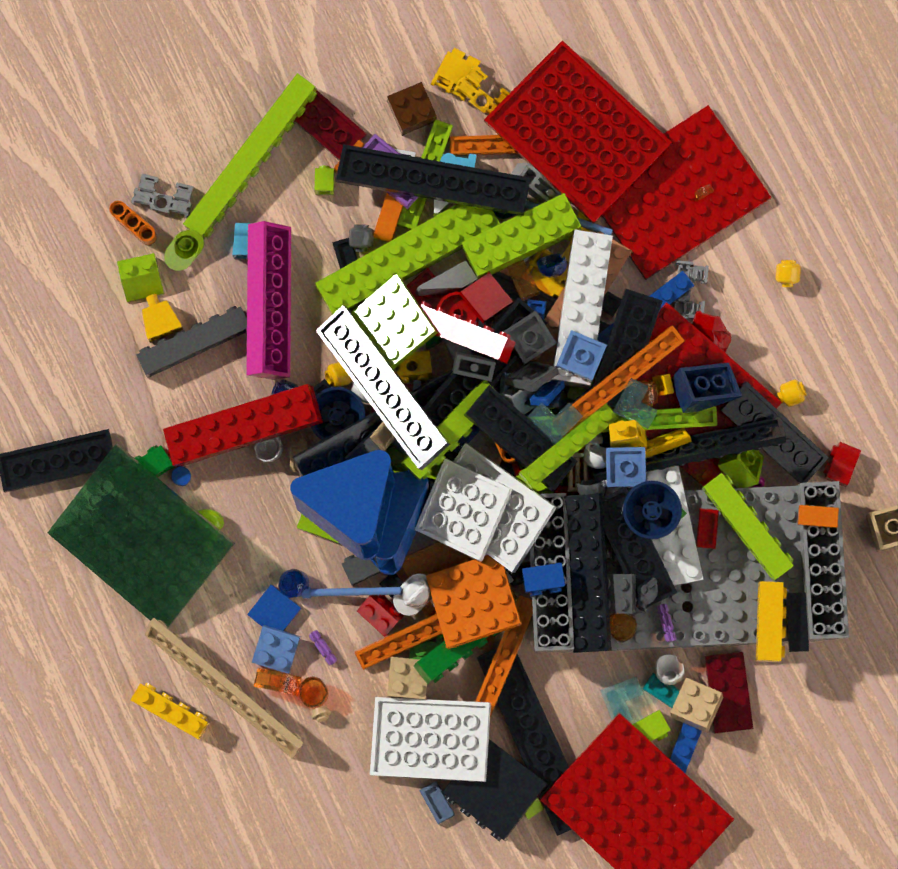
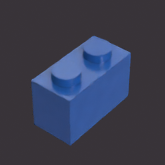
[522,563,565,596]

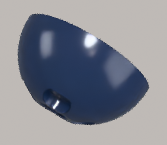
[311,387,365,440]
[623,481,682,539]

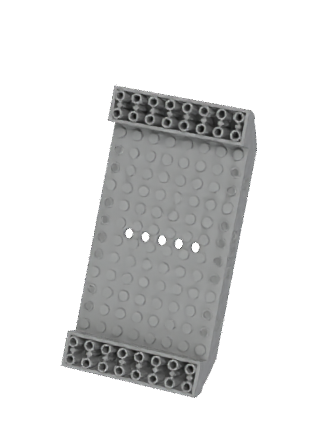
[530,481,849,653]

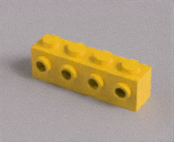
[756,581,787,662]
[130,682,209,740]

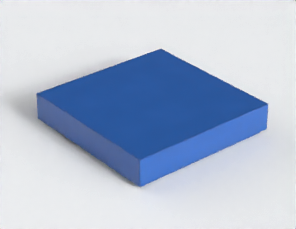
[247,585,302,631]

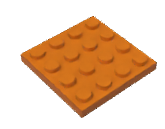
[426,555,522,650]

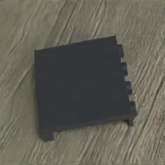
[443,739,549,842]

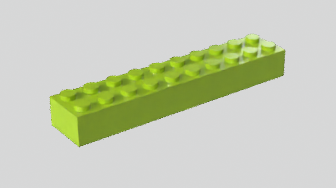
[315,204,500,315]

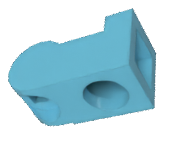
[440,153,476,168]
[232,223,251,259]

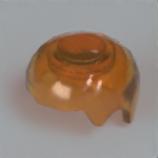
[610,613,637,641]
[299,676,329,708]

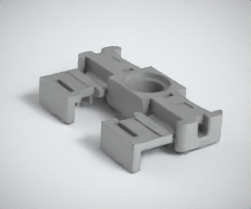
[131,174,194,218]
[674,260,709,319]

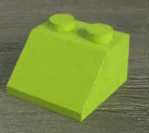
[117,253,164,302]
[718,450,764,488]

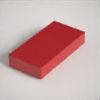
[696,508,719,549]

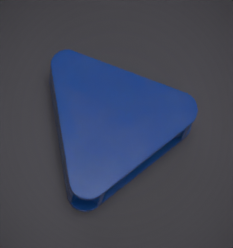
[290,450,395,560]
[370,471,431,575]

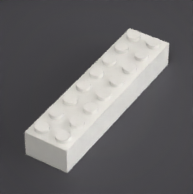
[552,230,613,389]

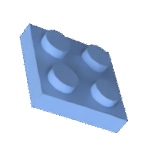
[556,330,607,381]
[606,447,646,487]
[252,625,301,674]

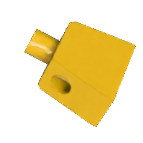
[142,294,183,343]
[609,420,648,449]

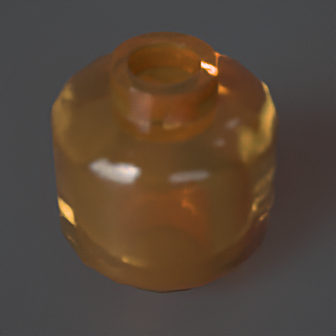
[634,379,659,409]

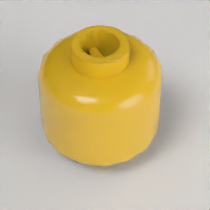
[776,260,801,287]
[325,362,352,387]
[777,379,807,407]

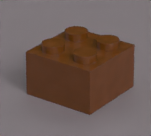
[387,82,437,136]

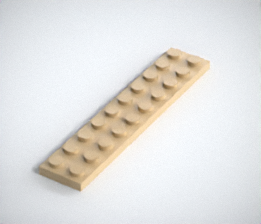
[145,618,303,759]

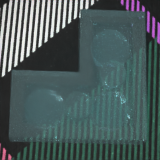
[613,378,657,429]
[527,403,583,444]
[600,676,644,721]

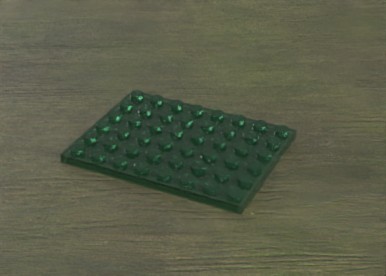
[47,444,235,629]

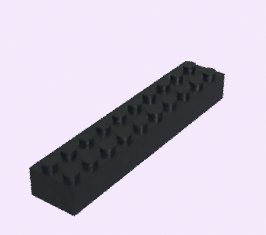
[391,298,547,458]

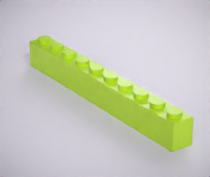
[183,73,317,240]

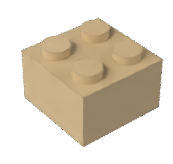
[866,505,898,552]
[387,657,427,699]
[670,678,723,733]

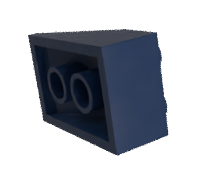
[671,363,742,413]

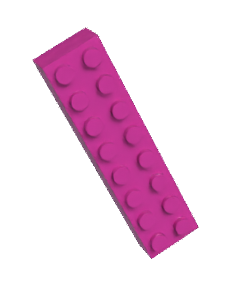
[246,221,291,380]

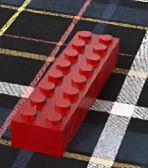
[163,384,323,467]

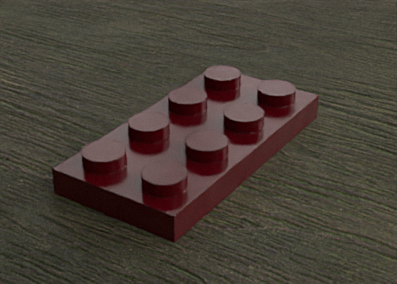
[294,91,367,161]
[704,652,754,734]

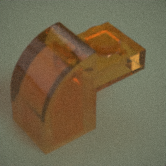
[254,668,302,696]

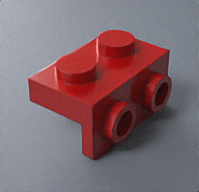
[357,595,404,637]

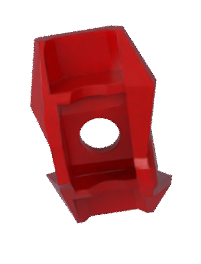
[692,311,732,353]

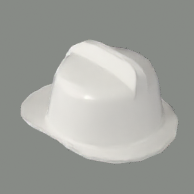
[393,573,432,616]

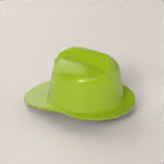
[164,230,204,271]

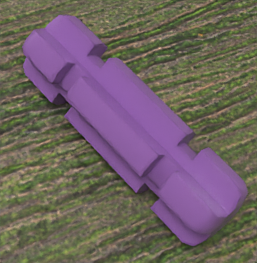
[657,604,676,642]
[309,630,337,665]

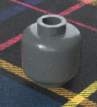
[349,224,374,252]

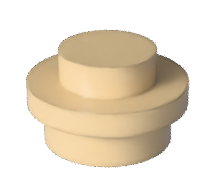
[312,706,331,722]

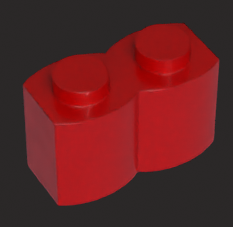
[823,442,861,487]

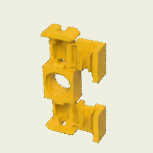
[454,66,510,114]

